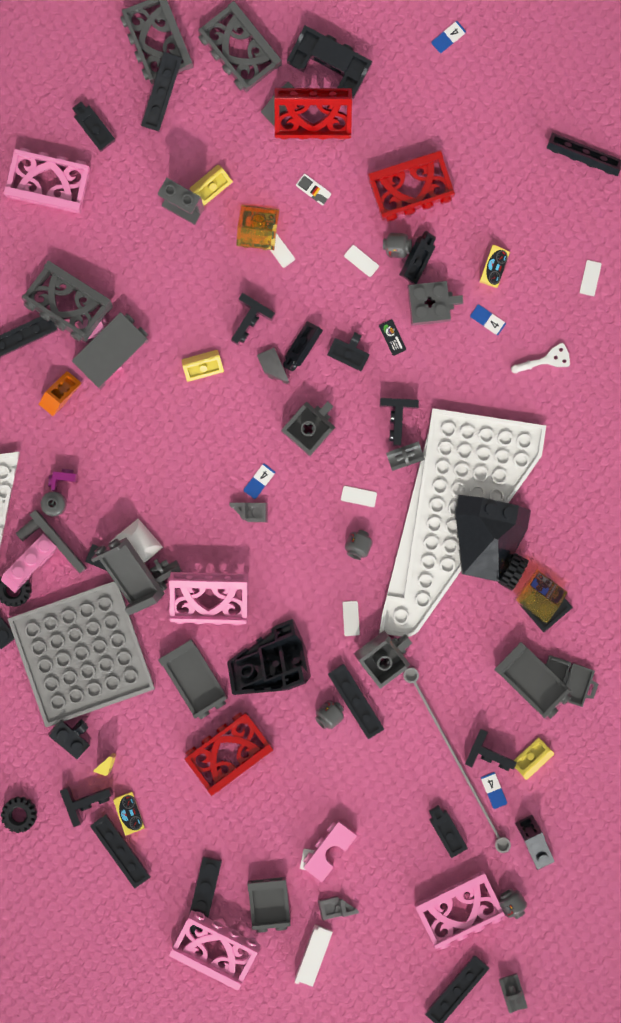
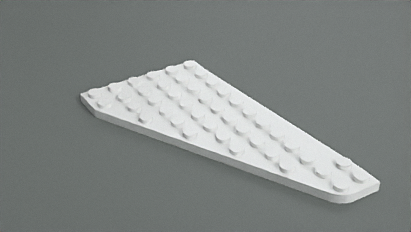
[379,408,546,637]

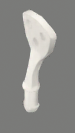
[511,343,570,373]

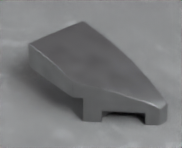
[257,348,289,384]
[229,503,268,522]
[318,896,359,920]

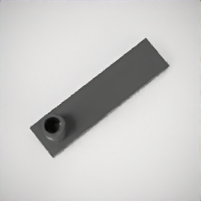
[16,510,87,573]

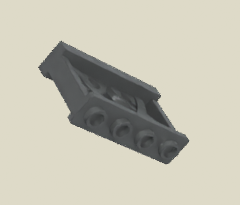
[120,0,194,84]
[198,1,282,93]
[22,260,113,342]

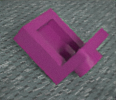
[48,469,78,491]

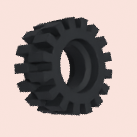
[498,553,529,590]
[0,577,32,607]
[1,797,37,833]

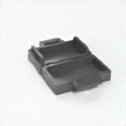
[545,655,599,707]

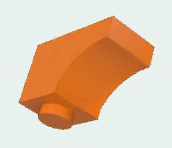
[38,371,82,416]

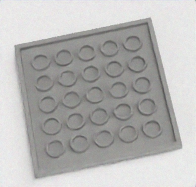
[8,581,155,727]

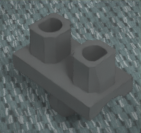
[386,441,425,471]
[150,559,181,591]
[499,973,528,1014]

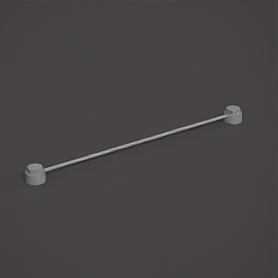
[403,667,511,853]

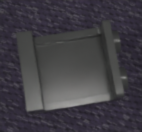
[247,877,291,933]

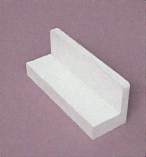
[295,925,333,987]

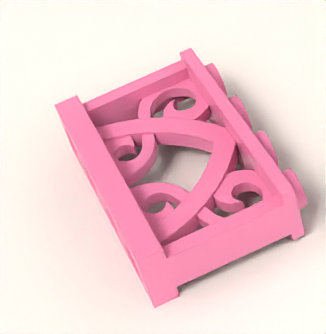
[4,148,91,214]
[169,572,248,625]
[414,871,505,949]
[169,910,260,991]

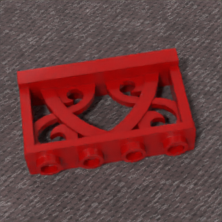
[274,88,352,140]
[368,150,455,222]
[184,712,274,796]

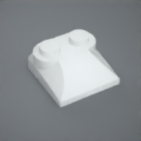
[109,519,163,563]

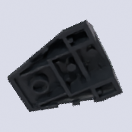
[454,495,531,582]
[227,619,311,695]

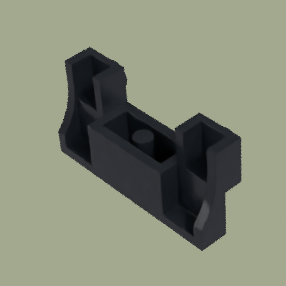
[287,25,372,99]

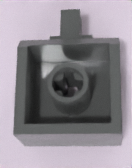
[408,281,463,326]
[281,401,335,456]
[354,630,412,689]

